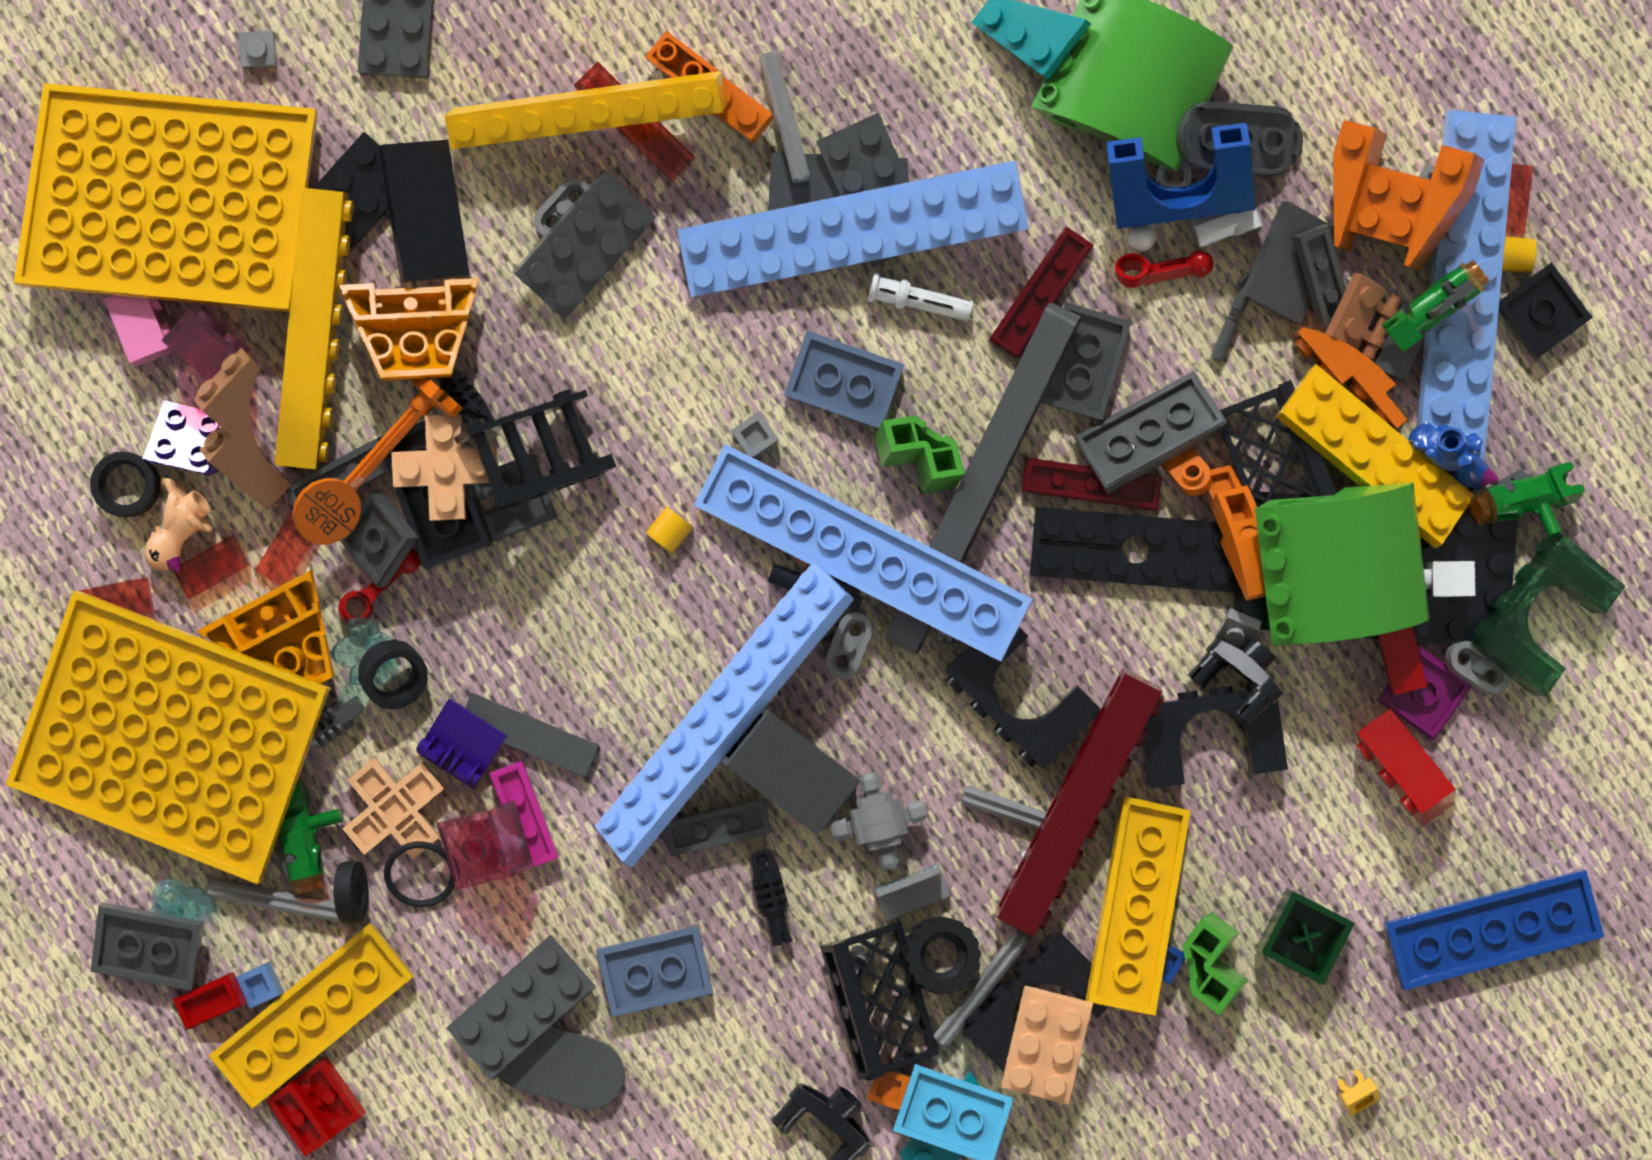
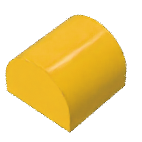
[1502,236,1537,274]
[645,506,694,554]

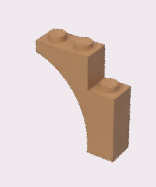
[193,348,291,510]

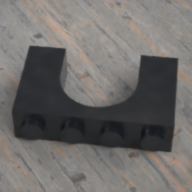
[944,627,1100,769]
[1141,683,1288,789]
[963,931,1109,1072]

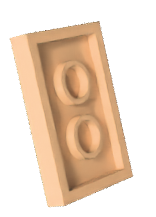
[1001,985,1093,1105]

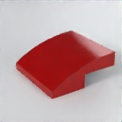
[265,1057,367,1157]

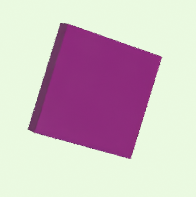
[1376,644,1472,740]

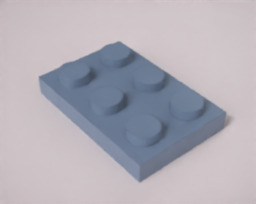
[784,331,904,429]
[596,925,713,1017]

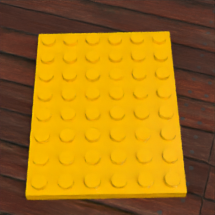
[14,83,318,312]
[5,590,330,884]

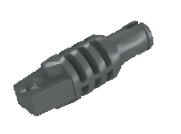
[309,696,364,750]

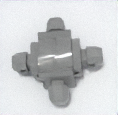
[830,772,928,870]

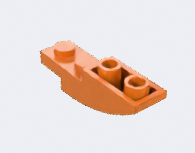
[645,31,775,144]
[1292,327,1408,429]
[1204,465,1266,601]

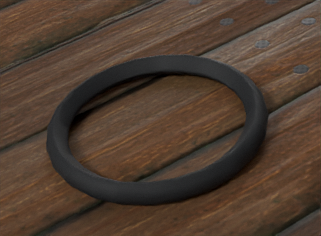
[384,841,457,907]

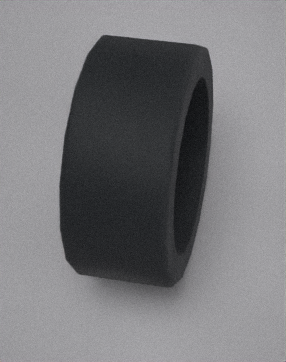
[90,451,160,517]
[358,639,428,710]

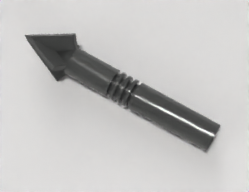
[1210,267,1253,362]

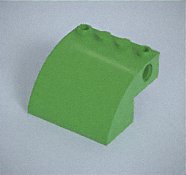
[1031,0,1234,172]
[1255,482,1430,645]

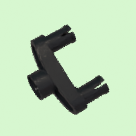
[1187,638,1283,726]
[771,1083,872,1160]

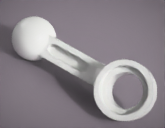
[1128,160,1192,252]

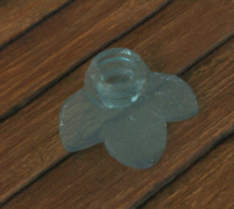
[331,617,394,685]
[149,879,217,920]

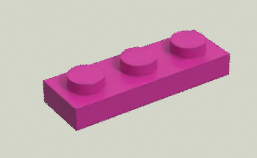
[489,760,560,870]

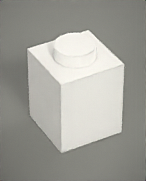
[1424,561,1475,597]

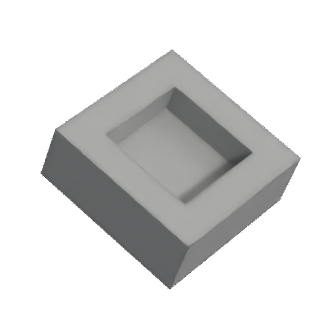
[239,30,277,69]
[731,411,779,458]
[1215,608,1262,650]

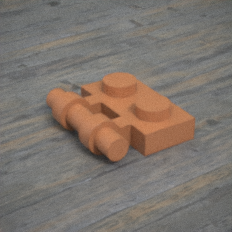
[1325,273,1402,361]

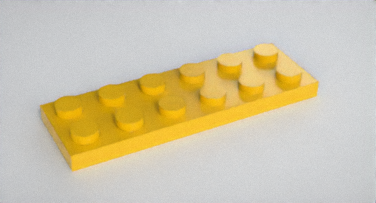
[1276,364,1474,549]
[1085,796,1191,1016]
[209,922,415,1109]

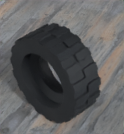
[901,917,981,995]

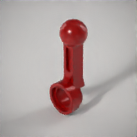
[1115,250,1214,288]
[338,548,421,626]

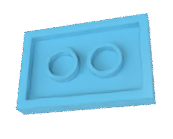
[893,1064,1014,1160]

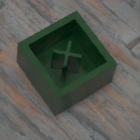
[1255,888,1355,985]

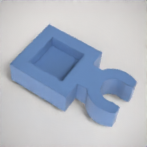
[228,961,284,1013]

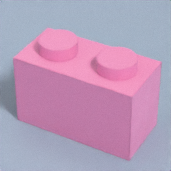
[104,295,176,366]

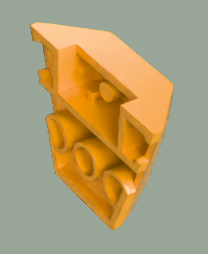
[339,278,479,381]
[197,570,335,684]

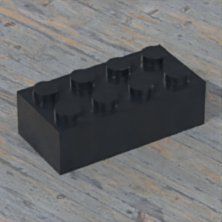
[377,414,494,570]

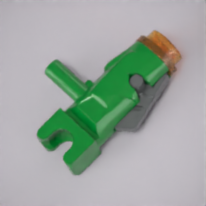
[1382,260,1490,352]
[1470,462,1584,538]
[274,781,343,894]

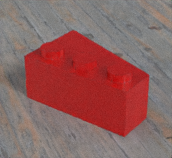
[1356,709,1456,827]

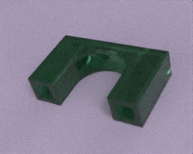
[1470,535,1625,696]

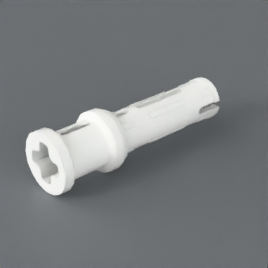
[867,271,973,323]

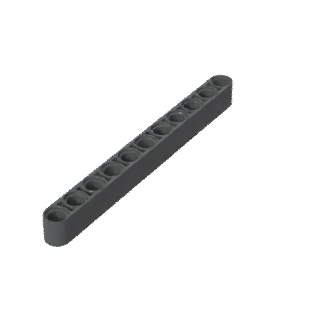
[885,302,1082,655]

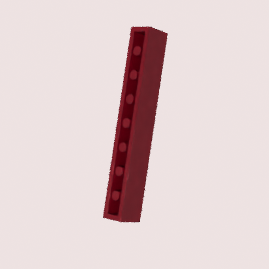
[996,668,1164,937]

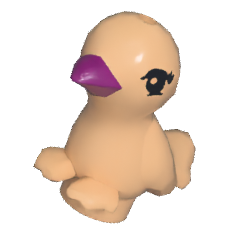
[145,477,214,573]

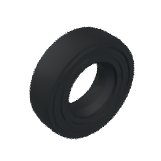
[333,861,369,924]

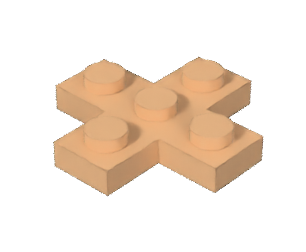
[392,414,499,521]
[342,757,446,859]

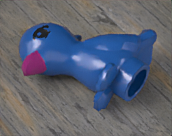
[1408,422,1498,491]

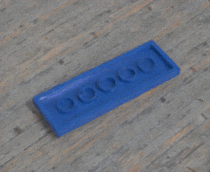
[1384,869,1604,990]

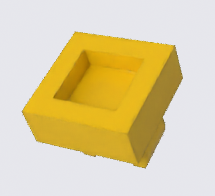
[1338,1070,1381,1117]

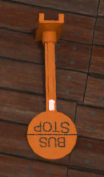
[292,378,463,545]

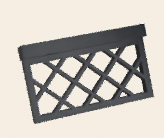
[1220,380,1336,507]
[820,921,939,1080]

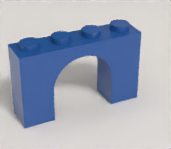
[1106,123,1256,229]

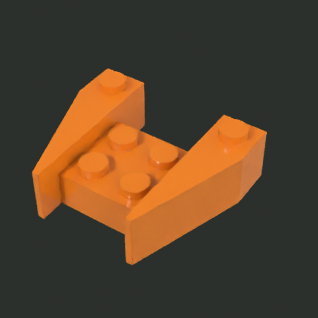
[1333,120,1485,271]

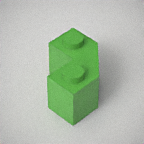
[874,415,965,494]
[1183,912,1248,1015]

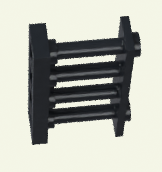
[454,389,617,516]

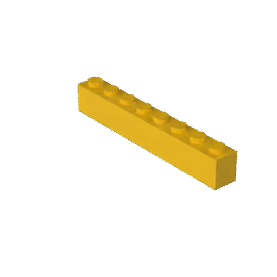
[444,71,727,150]
[274,188,354,470]

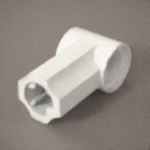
[1189,209,1263,249]

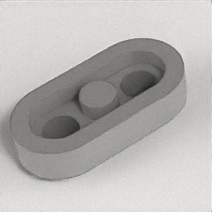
[534,178,589,237]
[825,612,873,679]
[1445,641,1510,694]

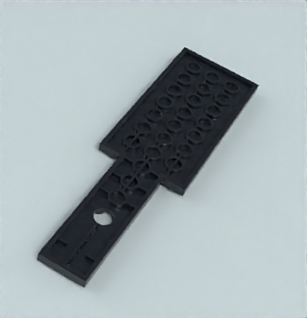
[1029,491,1518,651]

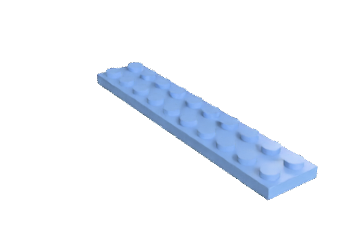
[1417,110,1516,461]
[677,160,1029,297]
[694,444,1033,662]
[595,562,854,868]

